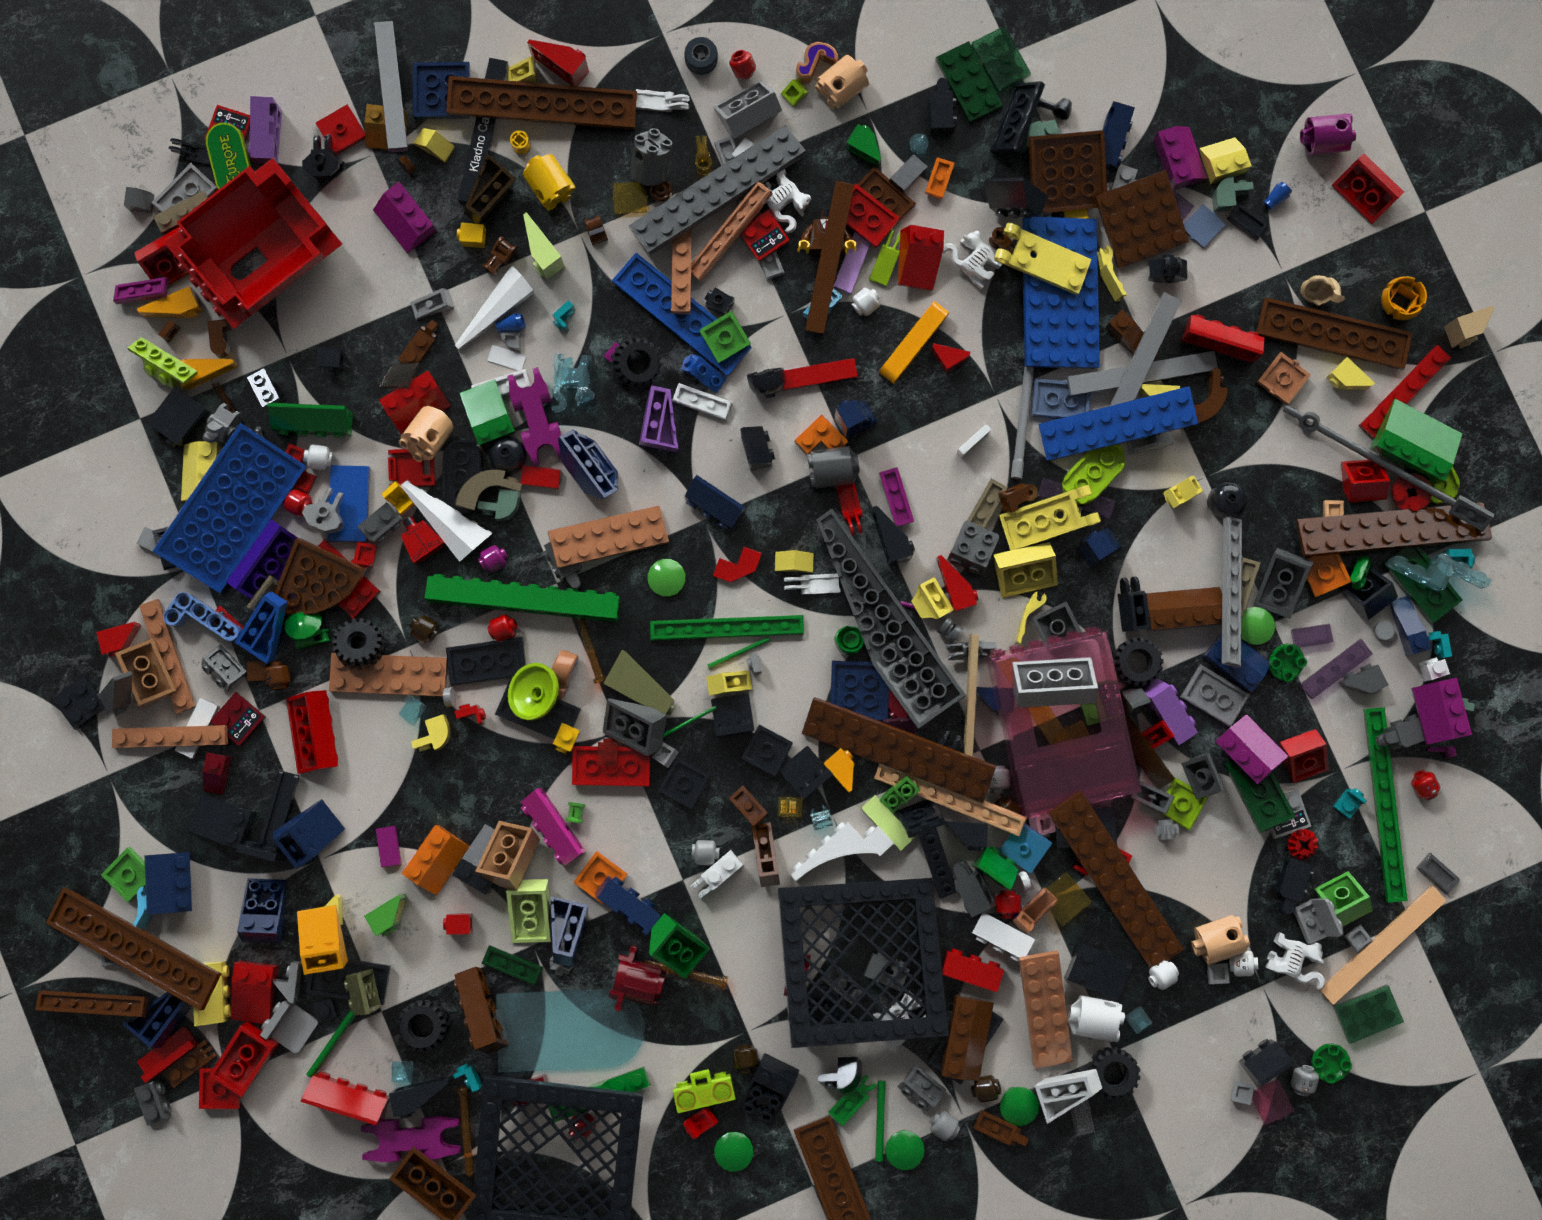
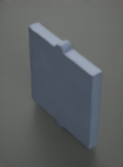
[1184,204,1226,248]

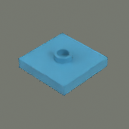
[999,823,1052,874]

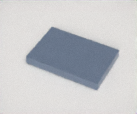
[1031,378,1091,419]

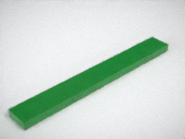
[650,615,804,641]

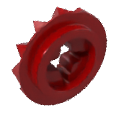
[1287,829,1319,860]

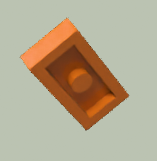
[925,157,954,199]

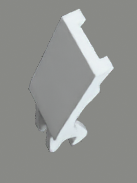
[636,89,690,112]
[784,574,841,595]

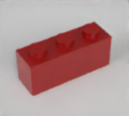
[942,948,1004,992]

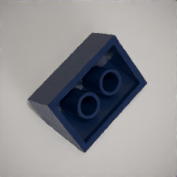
[684,474,745,531]
[1202,632,1269,693]
[144,852,192,914]

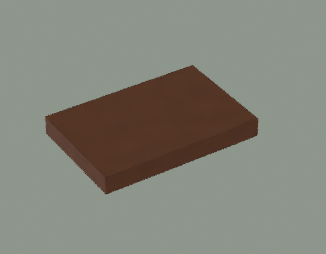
[857,166,916,232]

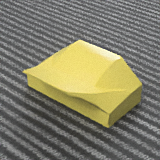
[911,577,954,619]

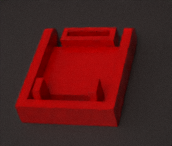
[388,449,436,487]

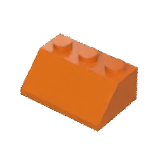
[401,825,470,895]

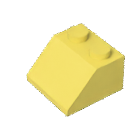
[1199,138,1251,184]

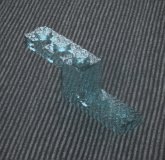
[1386,553,1492,592]

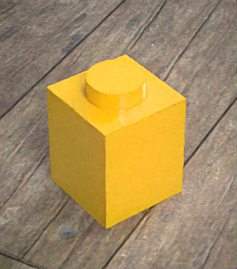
[457,223,486,248]

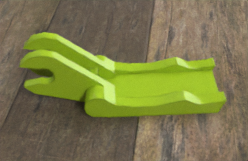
[869,230,900,287]

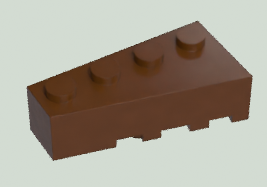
[454,966,509,1054]

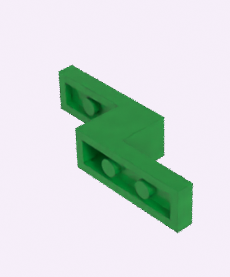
[548,1066,651,1123]

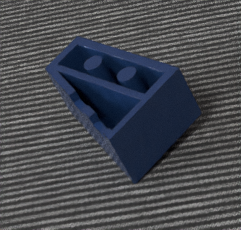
[1102,101,1135,172]
[122,992,192,1048]

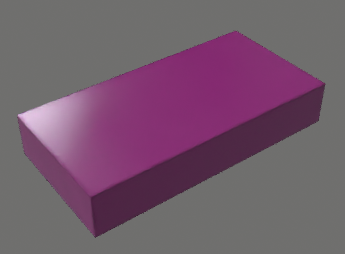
[376,826,402,867]

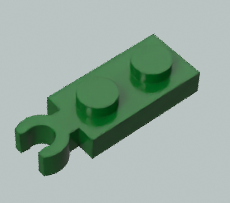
[828,1075,876,1126]

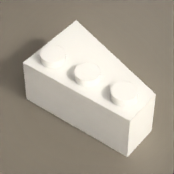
[972,912,1041,962]
[1035,1069,1102,1124]

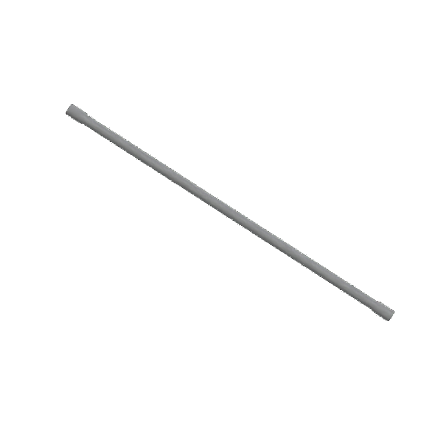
[1011,129,1062,479]

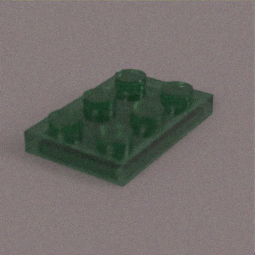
[971,26,1031,93]
[1333,984,1404,1044]

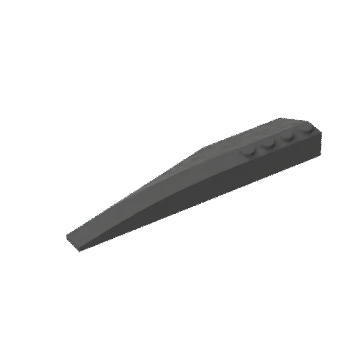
[816,509,966,729]

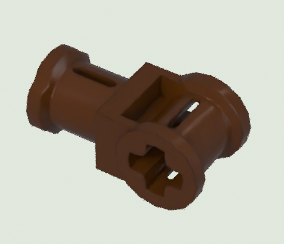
[989,227,1015,255]
[482,236,518,276]

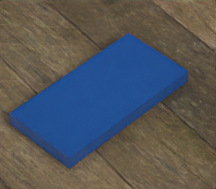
[327,465,370,542]

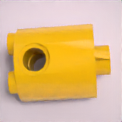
[523,154,576,211]

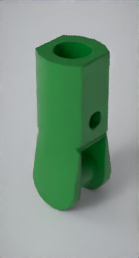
[1350,555,1371,590]
[294,629,331,649]

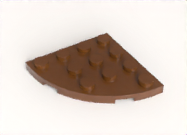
[275,538,367,615]

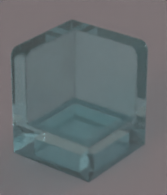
[399,694,428,725]

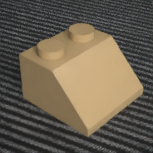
[1444,305,1494,348]

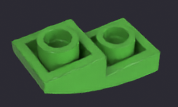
[879,776,921,813]

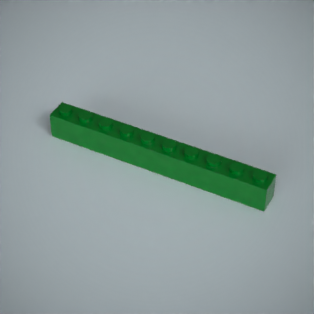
[425,574,620,622]

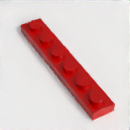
[1358,345,1451,438]

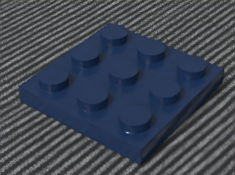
[413,62,470,119]
[830,660,889,721]

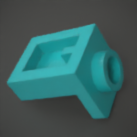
[552,300,576,332]
[1442,549,1475,570]
[1428,631,1452,659]
[1333,788,1367,819]
[453,1064,483,1092]

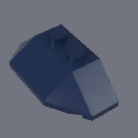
[558,430,618,500]

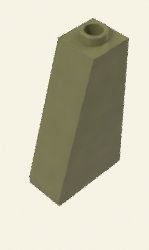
[603,650,676,715]

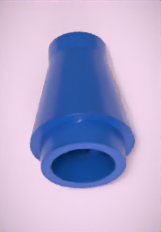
[1264,182,1292,210]
[496,313,525,333]

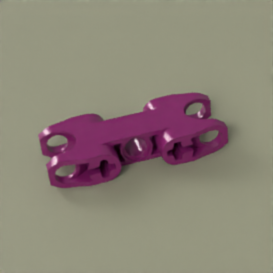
[508,367,561,466]
[361,1116,461,1163]

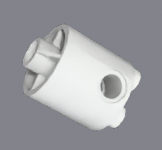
[1067,995,1125,1042]

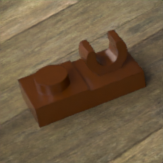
[729,786,769,827]

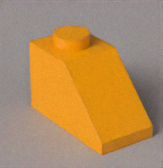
[823,748,854,793]

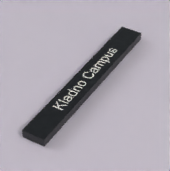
[458,58,508,203]

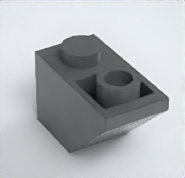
[1339,663,1389,694]

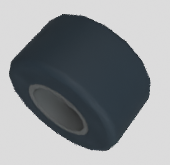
[684,37,718,75]

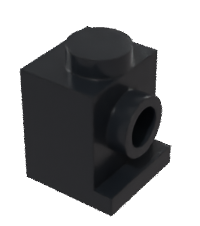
[704,287,735,316]

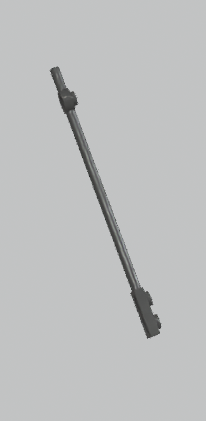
[1283,405,1495,532]

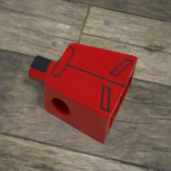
[401,516,446,565]

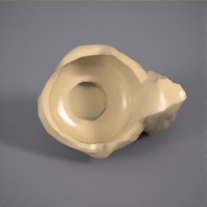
[1301,275,1345,306]

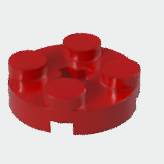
[1392,474,1432,511]

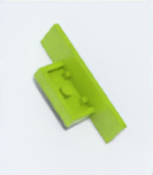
[127,337,198,389]

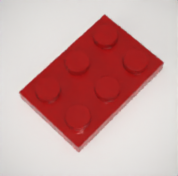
[846,183,900,248]

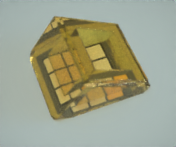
[778,797,802,817]

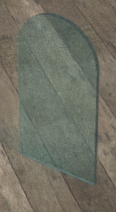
[496,989,646,1072]

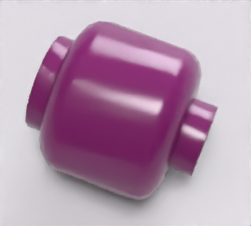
[478,545,508,574]

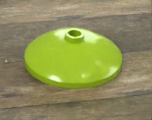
[508,663,559,720]

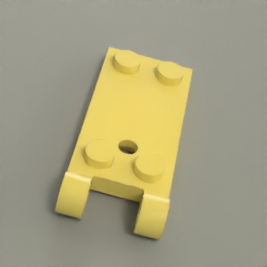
[994,223,1092,295]
[999,485,1101,551]

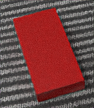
[520,465,561,489]

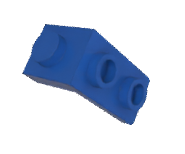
[680,354,726,393]

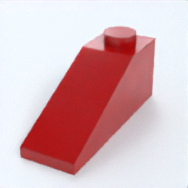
[936,555,979,613]

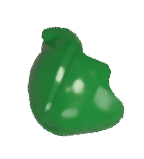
[834,625,865,655]

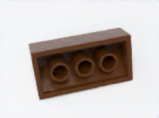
[1146,587,1222,632]
[940,994,994,1081]
[389,1146,476,1220]

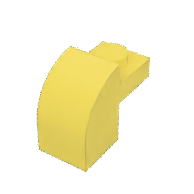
[1163,475,1203,509]
[411,714,451,752]

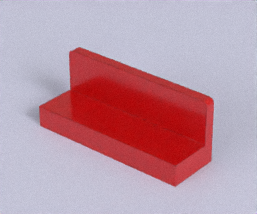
[137,1026,199,1083]

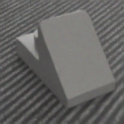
[273,961,302,1003]

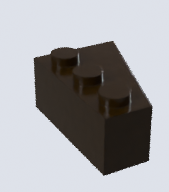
[464,154,516,224]

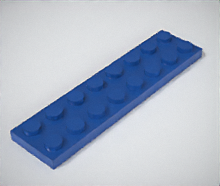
[612,253,752,377]
[1039,386,1198,461]

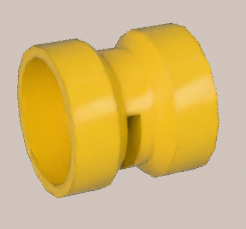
[510,130,531,155]

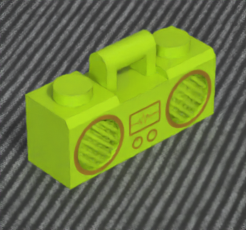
[673,1069,736,1113]

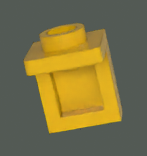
[381,481,415,515]
[553,723,580,754]

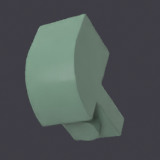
[1020,119,1060,154]
[1212,176,1254,212]
[477,489,521,521]

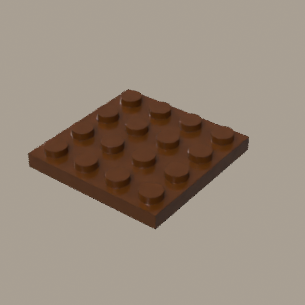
[1028,130,1107,213]
[1094,170,1189,268]

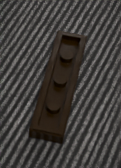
[1112,716,1175,789]

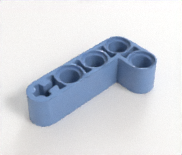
[163,592,243,642]

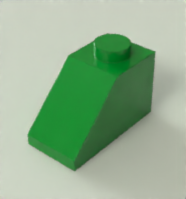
[846,124,881,167]

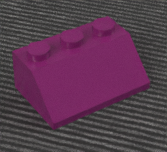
[1153,126,1208,191]
[373,182,437,254]
[1411,678,1472,745]
[1215,714,1289,784]

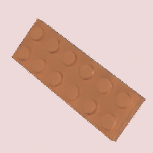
[548,506,669,569]
[329,653,448,697]
[1019,950,1073,1069]

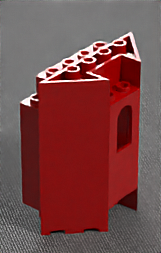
[164,158,342,329]

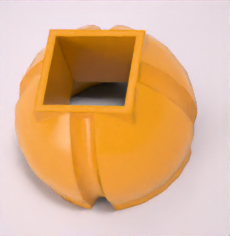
[1381,276,1427,320]

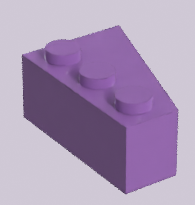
[248,96,282,164]
[639,385,678,452]
[1141,678,1198,745]

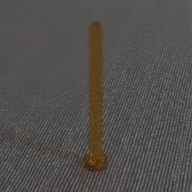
[576,618,606,685]
[643,960,728,990]
[455,1086,474,1176]

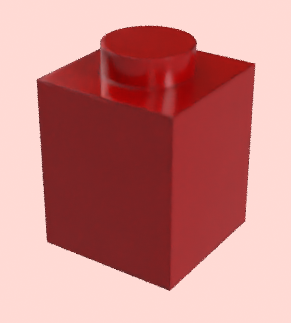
[443,913,472,935]

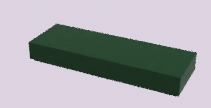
[481,945,543,986]

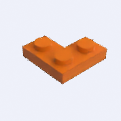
[794,414,848,454]

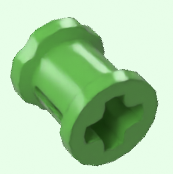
[565,802,586,824]

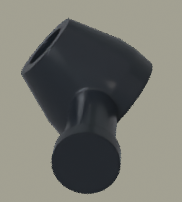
[1037,97,1072,120]

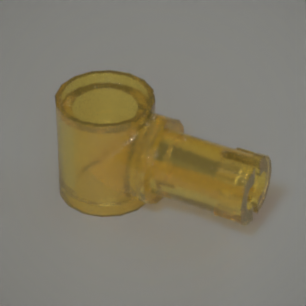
[695,135,712,176]

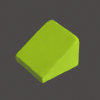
[781,79,809,107]

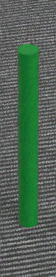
[306,1010,356,1078]
[875,1080,886,1162]

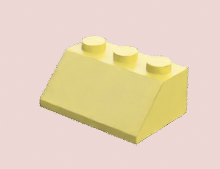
[181,441,223,501]
[994,542,1058,598]
[193,961,231,1026]

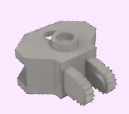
[203,403,242,445]
[302,487,344,534]

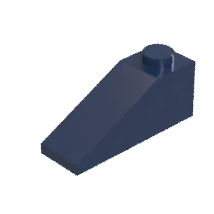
[1389,596,1431,656]

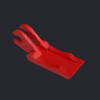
[835,483,863,536]

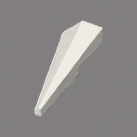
[455,265,534,350]
[401,480,492,562]

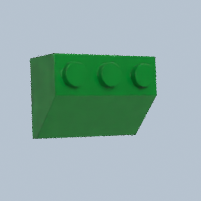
[649,913,710,979]

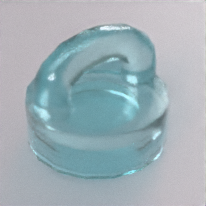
[909,134,928,154]

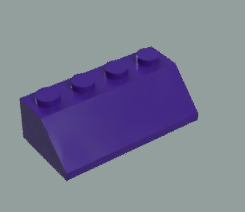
[226,519,298,599]

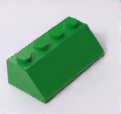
[267,403,353,439]

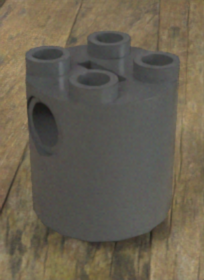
[630,128,672,186]
[807,446,860,489]

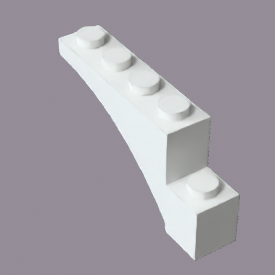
[791,822,894,881]

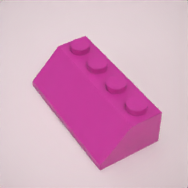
[521,788,586,866]

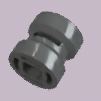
[937,617,964,643]

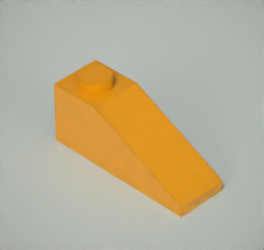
[137,286,203,318]
[179,359,239,391]

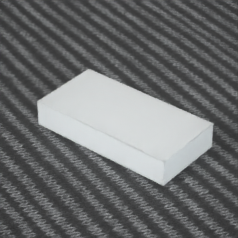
[957,425,991,458]

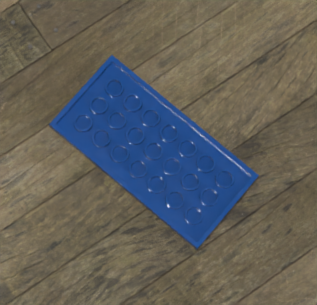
[1022,217,1100,369]
[152,423,307,593]

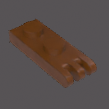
[162,1039,217,1088]

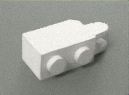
[690,850,743,899]

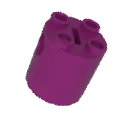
[1300,113,1356,155]

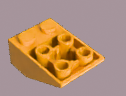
[297,905,348,975]

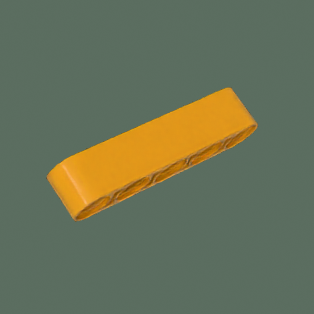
[878,301,950,384]

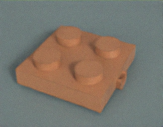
[1257,352,1311,405]

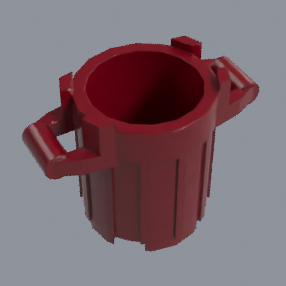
[608,945,667,1013]

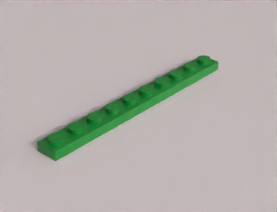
[1363,707,1408,903]

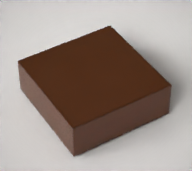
[158,319,180,342]
[247,661,268,682]

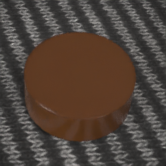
[398,156,416,175]

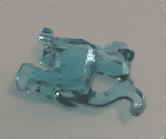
[551,353,594,412]

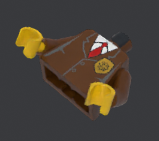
[798,209,856,254]

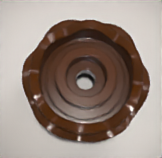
[649,180,673,202]

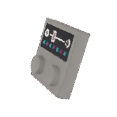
[1270,790,1311,839]

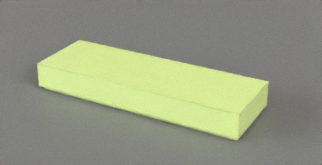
[861,795,915,851]

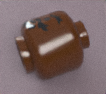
[264,662,291,691]

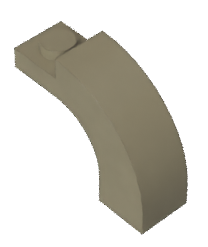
[454,470,522,511]

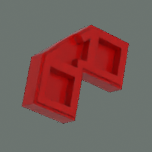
[285,443,317,494]
[713,547,762,583]

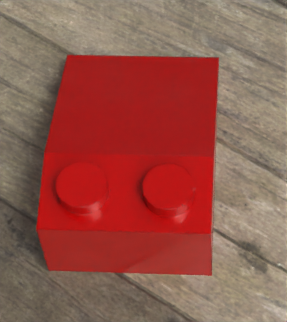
[527,39,589,86]
[898,224,944,291]
[231,960,279,1024]
[209,1022,280,1098]

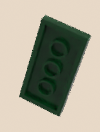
[935,41,1003,124]
[1383,547,1463,624]
[1224,759,1296,834]

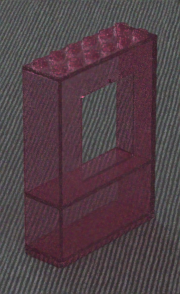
[986,626,1141,819]

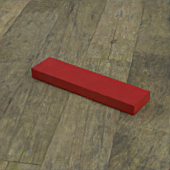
[783,358,858,391]

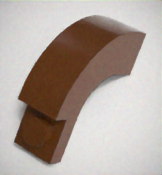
[1190,368,1228,427]

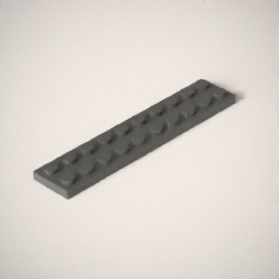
[629,125,807,256]

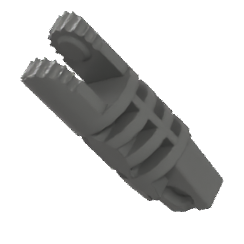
[946,641,997,661]

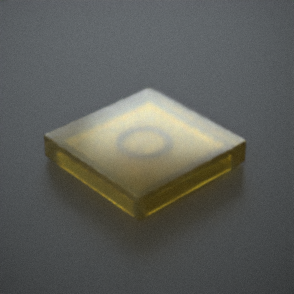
[1047,872,1092,927]

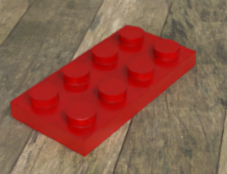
[318,539,381,619]
[572,746,650,786]

